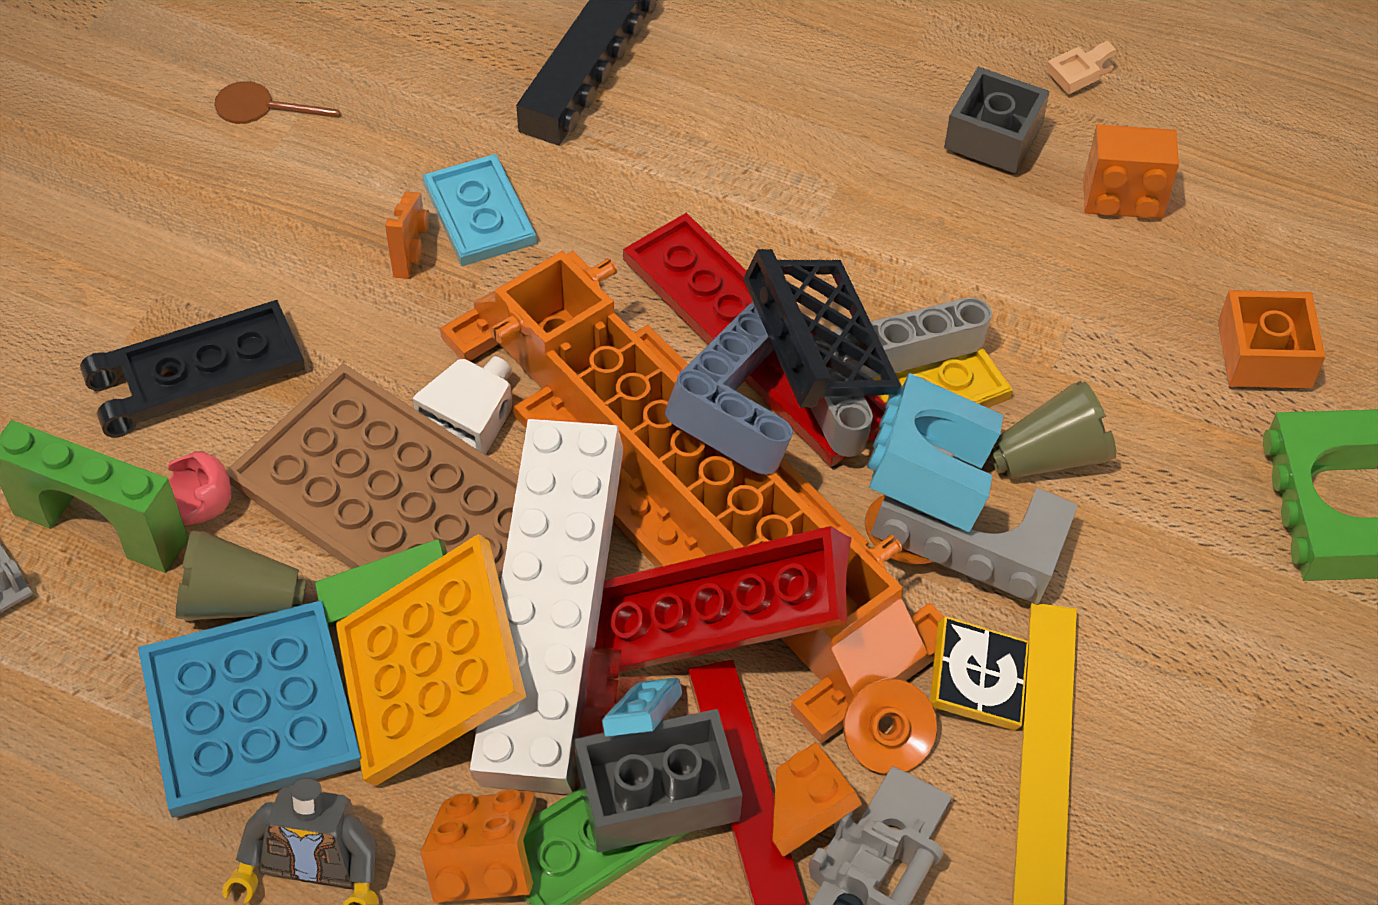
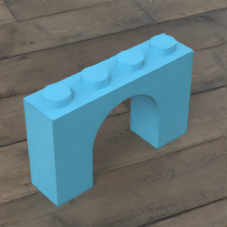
[867,373,1003,532]

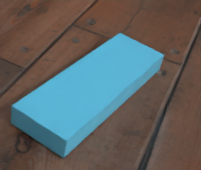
[602,677,682,737]

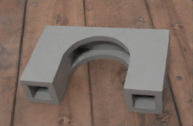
[871,444,1078,605]

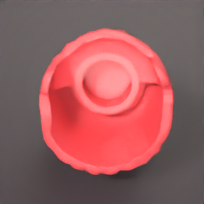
[168,451,232,526]

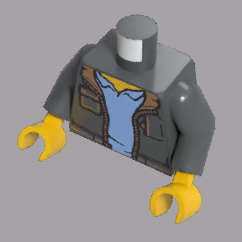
[222,778,379,905]

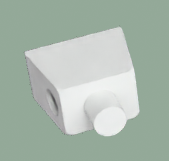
[412,356,512,455]

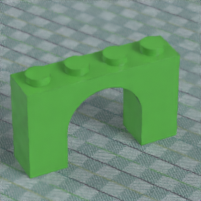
[1263,409,1378,581]
[0,420,189,573]

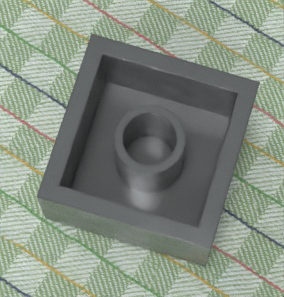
[944,66,1050,174]

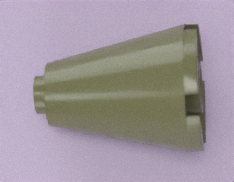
[989,381,1117,479]
[175,530,306,621]

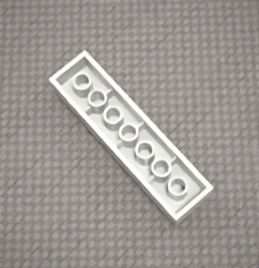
[470,419,623,795]

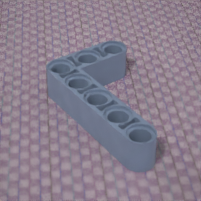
[665,301,793,475]

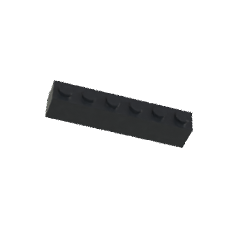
[516,0,658,146]

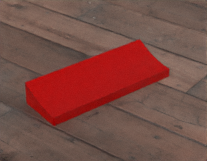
[591,526,852,677]

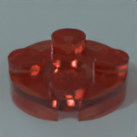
[581,648,622,738]

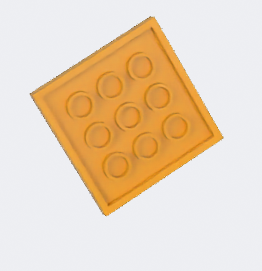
[336,534,526,786]

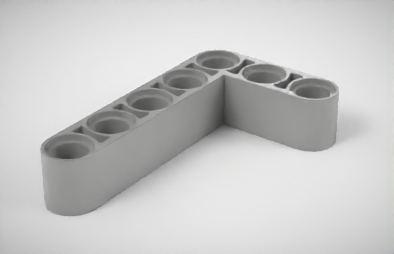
[810,297,992,457]

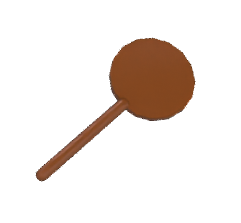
[214,81,340,124]

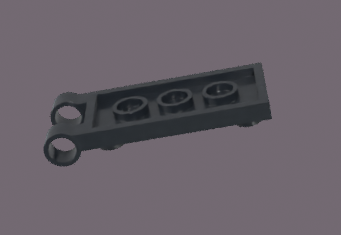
[80,300,305,438]

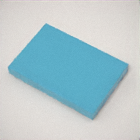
[422,154,537,267]

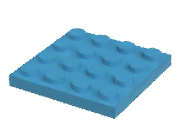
[138,600,361,818]

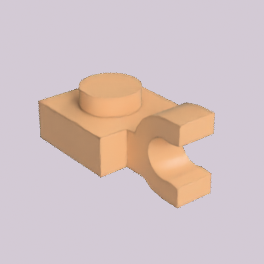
[1047,41,1116,94]

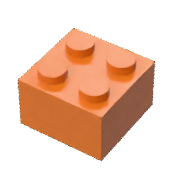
[1083,124,1179,219]
[1218,290,1326,388]

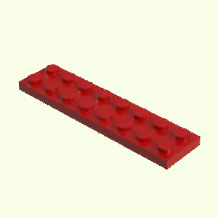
[623,213,886,467]

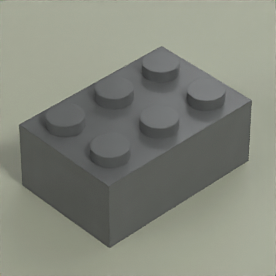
[574,709,743,853]

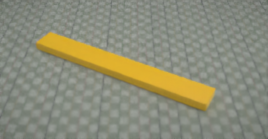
[1012,602,1077,905]

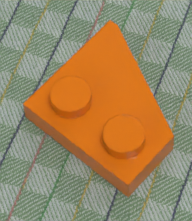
[385,191,430,279]
[773,742,862,857]

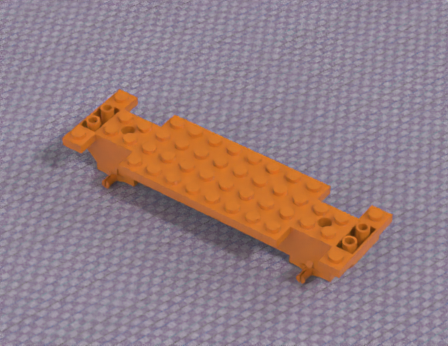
[440,250,944,744]

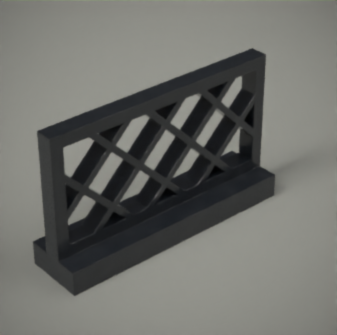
[743,249,901,408]

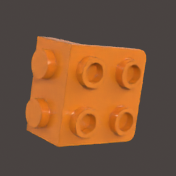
[420,789,537,903]

